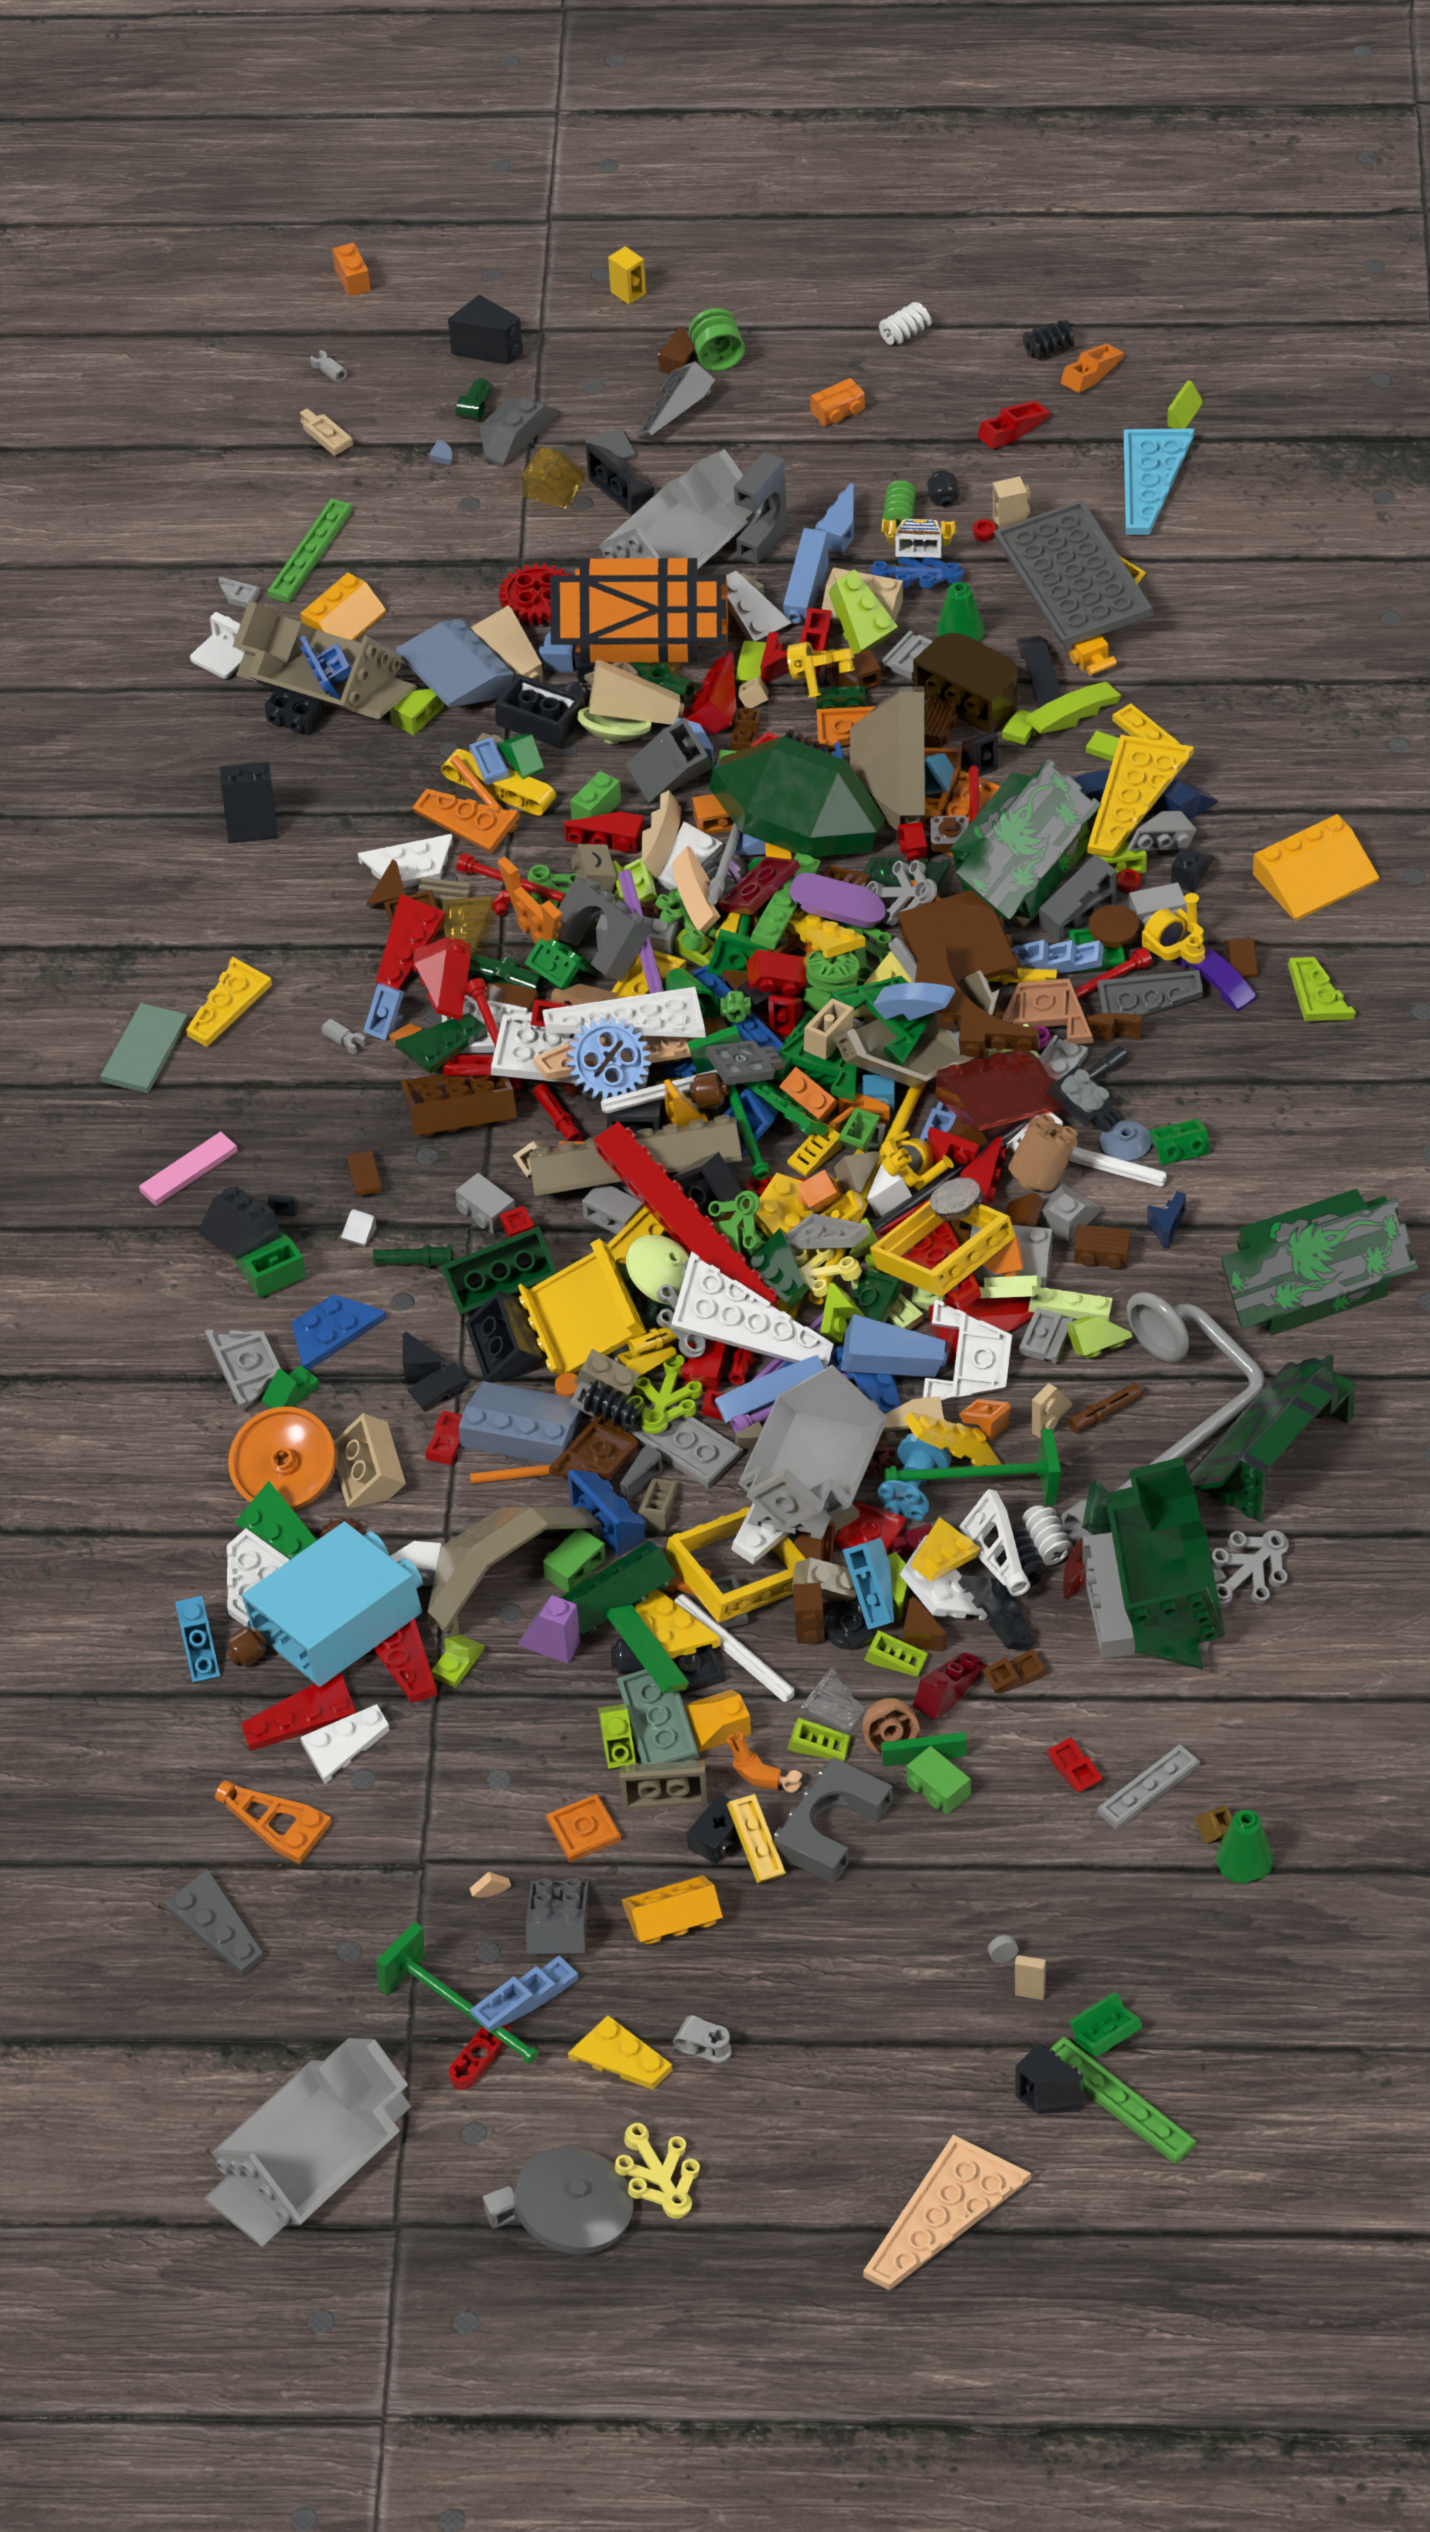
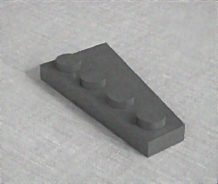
[1097,970,1203,1016]
[165,1869,264,1977]

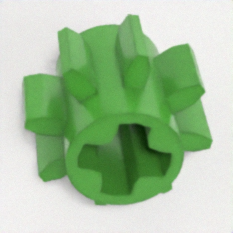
[720,991,751,1023]

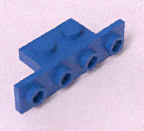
[300,635,352,699]

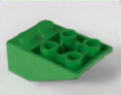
[231,1230,306,1298]

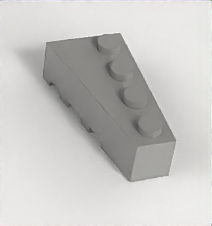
[1082,1533,1135,1658]

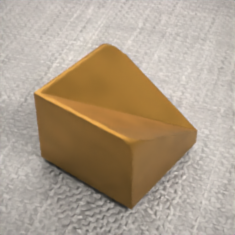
[1194,1804,1232,1843]

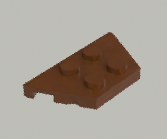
[549,1415,638,1481]

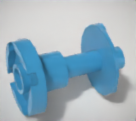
[878,1433,952,1521]

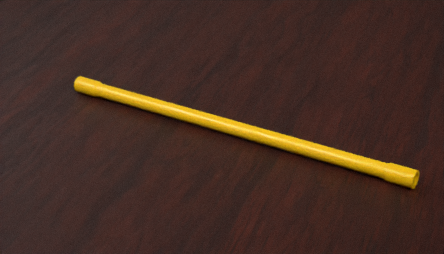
[808,1080,929,1304]

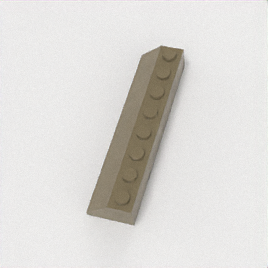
[529,1115,742,1196]

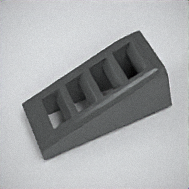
[620,1444,663,1502]

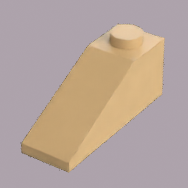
[878,1396,944,1444]

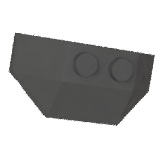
[479,397,559,467]

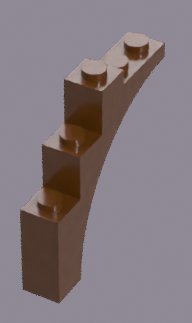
[915,937,1040,1057]

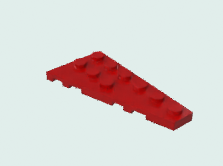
[874,1195,982,1309]

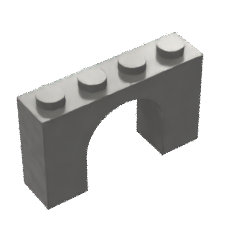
[734,452,788,564]
[556,877,652,981]
[773,1757,893,1884]

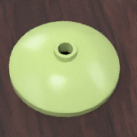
[578,707,651,744]
[626,1235,690,1305]

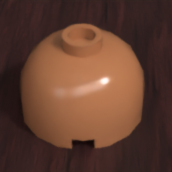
[862,1698,920,1754]

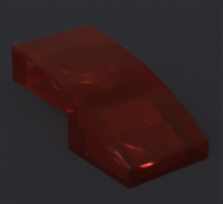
[1063,1537,1084,1600]

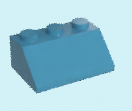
[924,753,954,795]

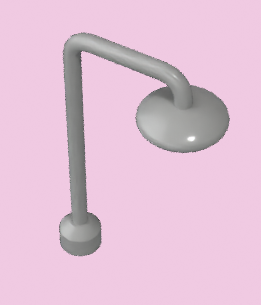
[1061,1292,1265,1548]

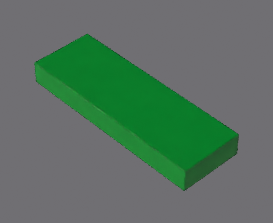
[881,1732,967,1767]

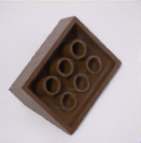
[400,1073,517,1137]

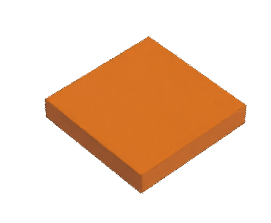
[546,1794,621,1863]

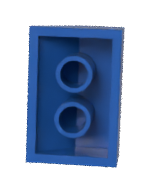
[568,1470,646,1557]

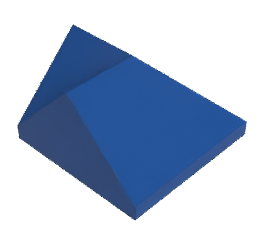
[723,1087,778,1158]

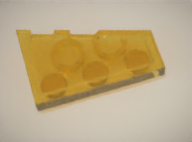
[442,896,493,954]

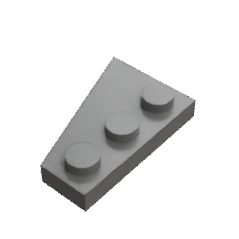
[726,571,792,642]

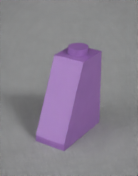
[518,1595,580,1664]

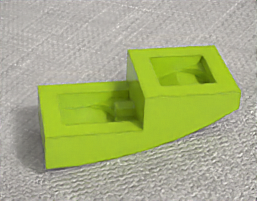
[736,641,766,684]
[1002,709,1037,745]

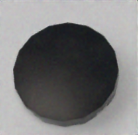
[824,1600,879,1650]

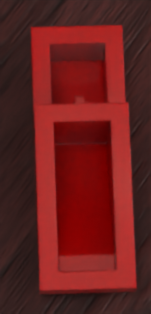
[977,400,1051,449]
[800,608,834,677]

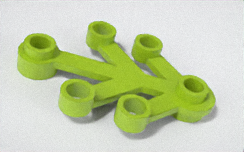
[627,1354,703,1434]

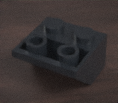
[1015,2043,1084,2114]

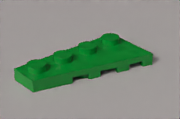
[743,1080,828,1137]
[235,1480,317,1560]

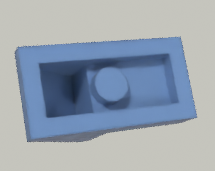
[363,984,404,1040]

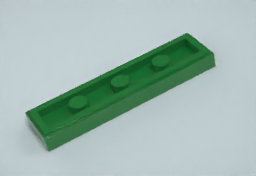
[607,1605,689,1694]

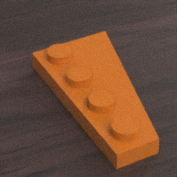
[817,706,876,749]
[939,770,1000,857]
[412,789,520,854]

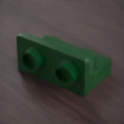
[816,686,866,709]

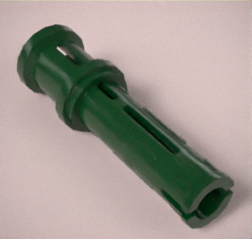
[373,1244,454,1268]

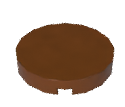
[1089,905,1139,948]

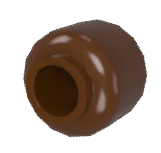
[690,1072,729,1108]
[226,1626,268,1667]

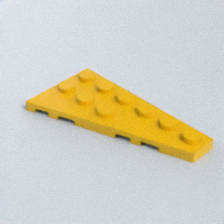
[1088,735,1194,857]

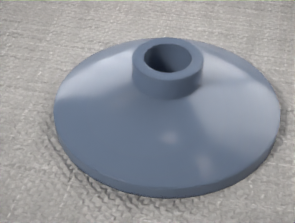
[1100,1120,1152,1162]

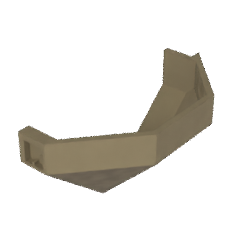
[850,686,925,830]
[834,970,999,1087]
[428,1507,603,1636]

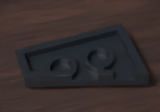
[958,1575,1035,1651]

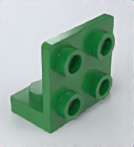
[524,938,599,990]

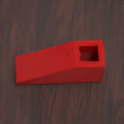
[563,812,645,854]
[956,1136,1007,1207]

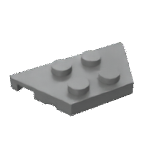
[205,1329,281,1411]

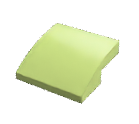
[980,1275,1042,1298]

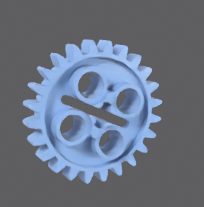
[566,1017,651,1100]

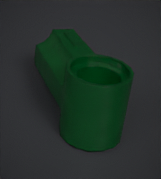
[456,377,492,421]

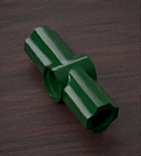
[628,662,696,701]
[468,953,544,994]

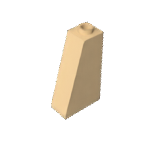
[470,606,543,682]
[589,660,684,725]

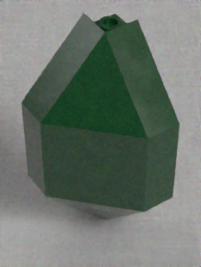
[709,736,886,857]

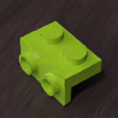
[612,857,657,904]

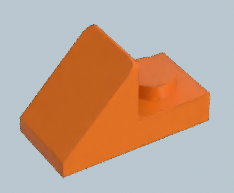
[959,1399,1011,1442]

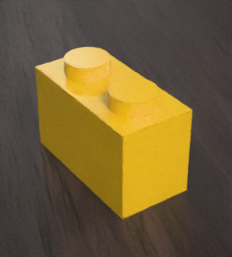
[608,246,646,305]

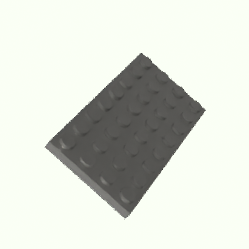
[994,500,1154,648]

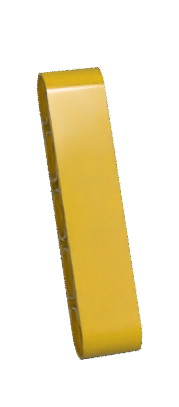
[441,749,556,816]

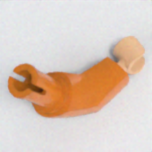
[726,1732,802,1793]

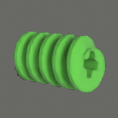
[882,481,916,527]

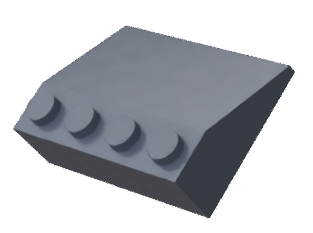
[395,619,514,707]
[458,1381,583,1464]

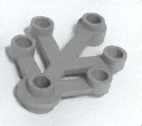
[866,860,937,926]
[657,1259,708,1358]
[1211,1530,1288,1608]

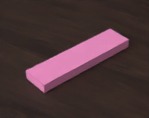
[139,1132,238,1206]

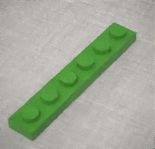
[750,852,821,950]

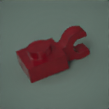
[891,1523,932,1558]

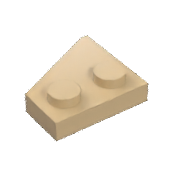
[1032,1383,1072,1438]

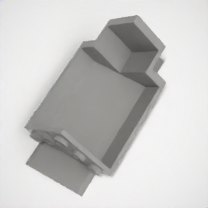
[598,449,753,568]
[738,1365,888,1539]
[203,2038,411,2247]

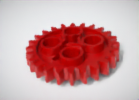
[499,563,570,625]

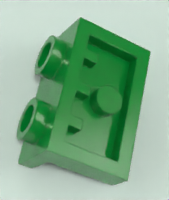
[1148,1119,1210,1165]

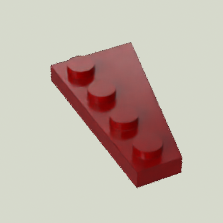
[373,1618,438,1703]

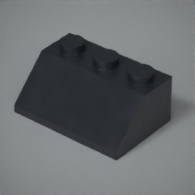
[586,443,655,516]
[495,674,583,748]
[198,1186,281,1260]
[465,1290,543,1383]

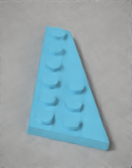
[1124,429,1195,535]

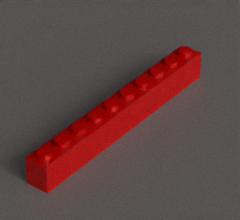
[593,1121,779,1310]

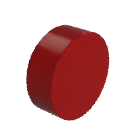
[973,519,997,542]
[1116,869,1141,893]

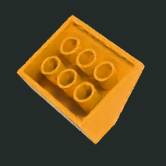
[1253,814,1379,921]

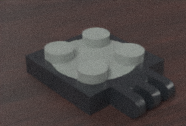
[1047,1065,1121,1132]

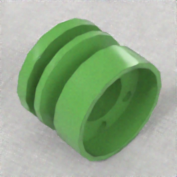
[689,308,745,371]
[803,950,859,1012]

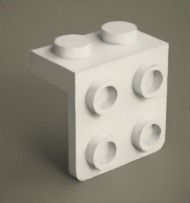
[190,612,244,679]

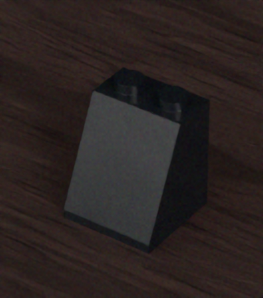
[448,294,523,365]
[220,762,278,844]
[606,1091,663,1134]

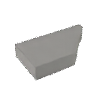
[218,577,260,608]

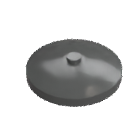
[514,2147,633,2254]

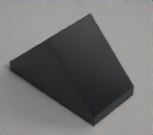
[402,1331,445,1381]

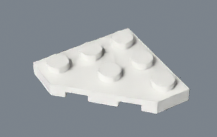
[227,1529,289,1627]

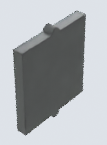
[585,428,636,461]

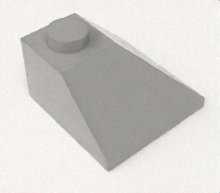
[1038,1182,1102,1242]

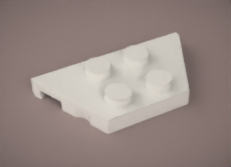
[358,834,453,888]
[900,1535,988,1621]

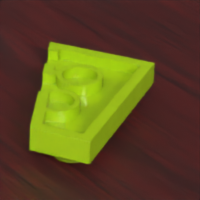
[1288,957,1356,1021]

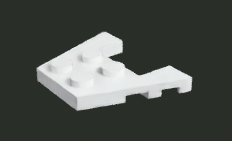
[923,1300,1012,1401]

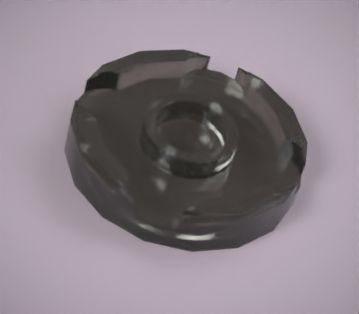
[930,1177,983,1221]

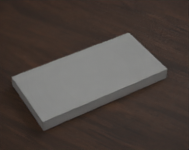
[628,1403,743,1489]

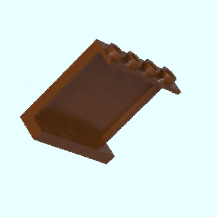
[897,890,1021,982]

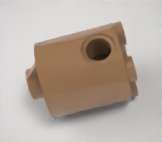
[1008,1114,1078,1191]

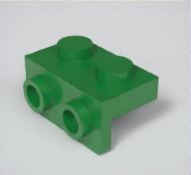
[1070,1992,1143,2057]

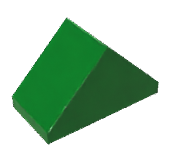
[498,735,544,780]

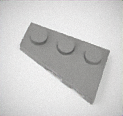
[786,1213,870,1249]

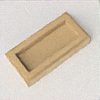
[1015,1955,1046,2000]

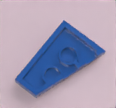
[834,1347,901,1414]

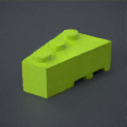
[828,569,898,654]

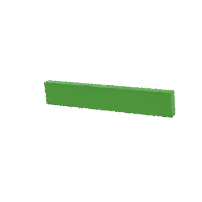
[267,499,353,603]
[1051,2037,1196,2165]

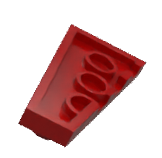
[376,894,446,991]
[241,1672,356,1751]

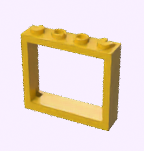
[870,1188,1016,1297]
[665,1507,806,1623]

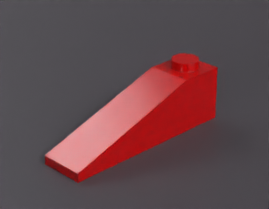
[680,651,736,734]
[412,937,471,1020]
[929,1296,1034,1365]

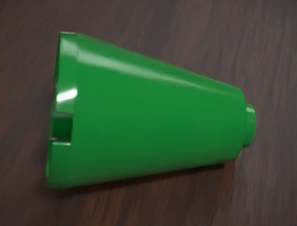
[936,582,984,642]
[665,968,720,1019]
[1216,1810,1274,1884]

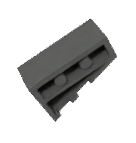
[1039,854,1116,942]

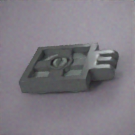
[705,1040,785,1085]

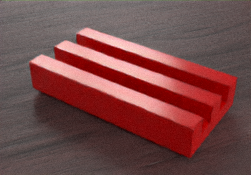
[443,1055,494,1075]

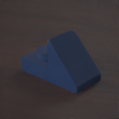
[1147,1191,1186,1249]

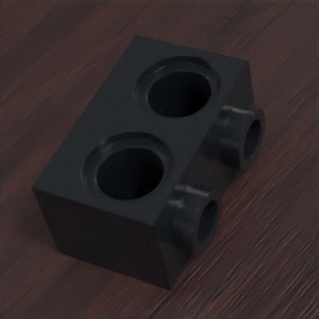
[265,688,324,735]

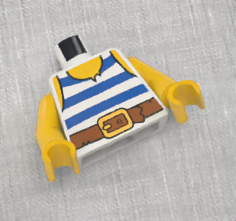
[881,518,956,558]

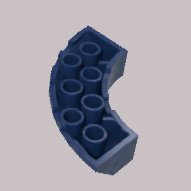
[1071,769,1217,820]

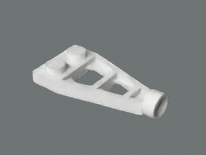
[959,1489,1030,1596]

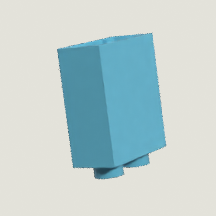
[242,1521,423,1687]

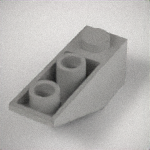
[1127,811,1196,851]

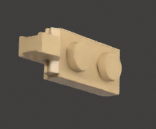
[300,408,353,456]

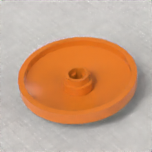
[228,1407,337,1511]

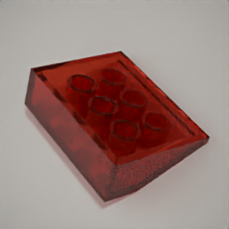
[935,1050,1065,1132]

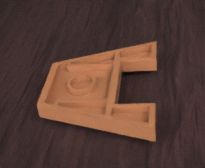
[1002,979,1094,1044]

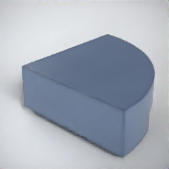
[429,440,453,466]

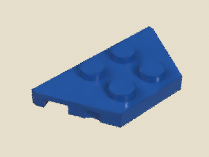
[292,1294,386,1371]

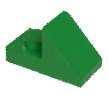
[262,1365,320,1409]

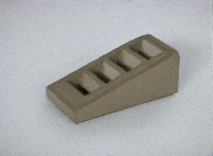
[638,1478,679,1531]

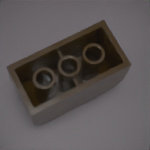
[913,633,1018,733]

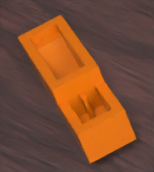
[1061,343,1125,393]

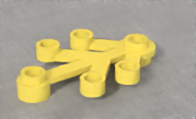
[762,1248,862,1299]
[615,2123,700,2219]

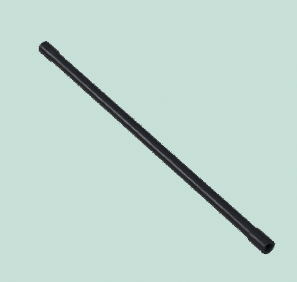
[817,1046,1128,1268]

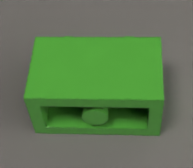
[570,771,621,820]
[543,1528,606,1592]
[906,1746,971,1815]

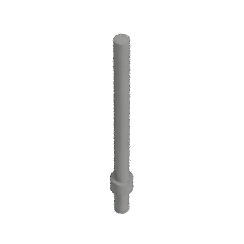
[707,823,741,905]

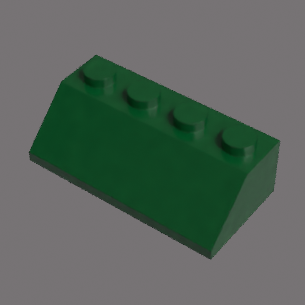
[440,1226,558,1315]
[558,1541,676,1635]

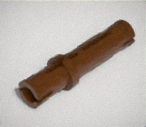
[1067,1382,1143,1433]

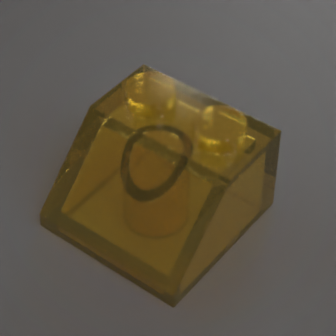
[521,446,585,509]

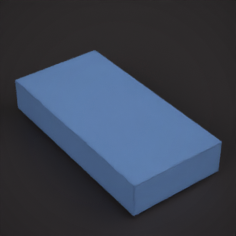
[469,737,509,785]

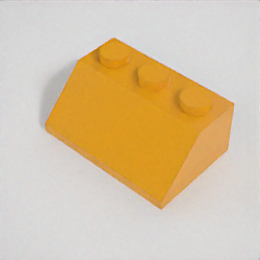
[300,572,386,641]
[621,1875,723,1944]

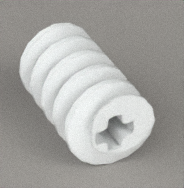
[879,302,931,345]
[1022,1505,1074,1566]

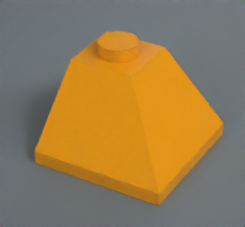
[684,1689,751,1753]

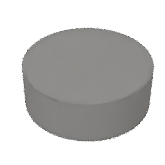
[988,1935,1018,1963]

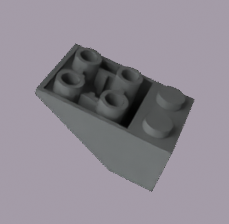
[626,717,713,804]
[526,1878,588,1954]

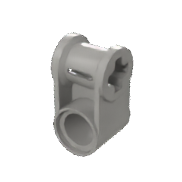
[673,2015,732,2064]

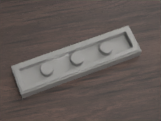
[1097,1744,1200,1830]

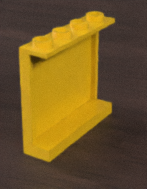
[518,1238,646,1376]

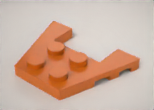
[497,857,563,944]

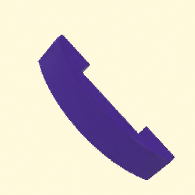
[1174,945,1256,1012]

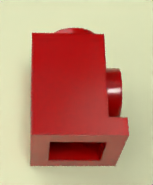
[897,822,927,863]

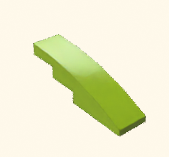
[1025,682,1121,734]

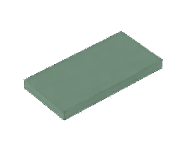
[100,1003,188,1093]
[616,1669,699,1764]

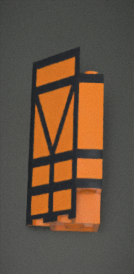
[550,558,728,663]

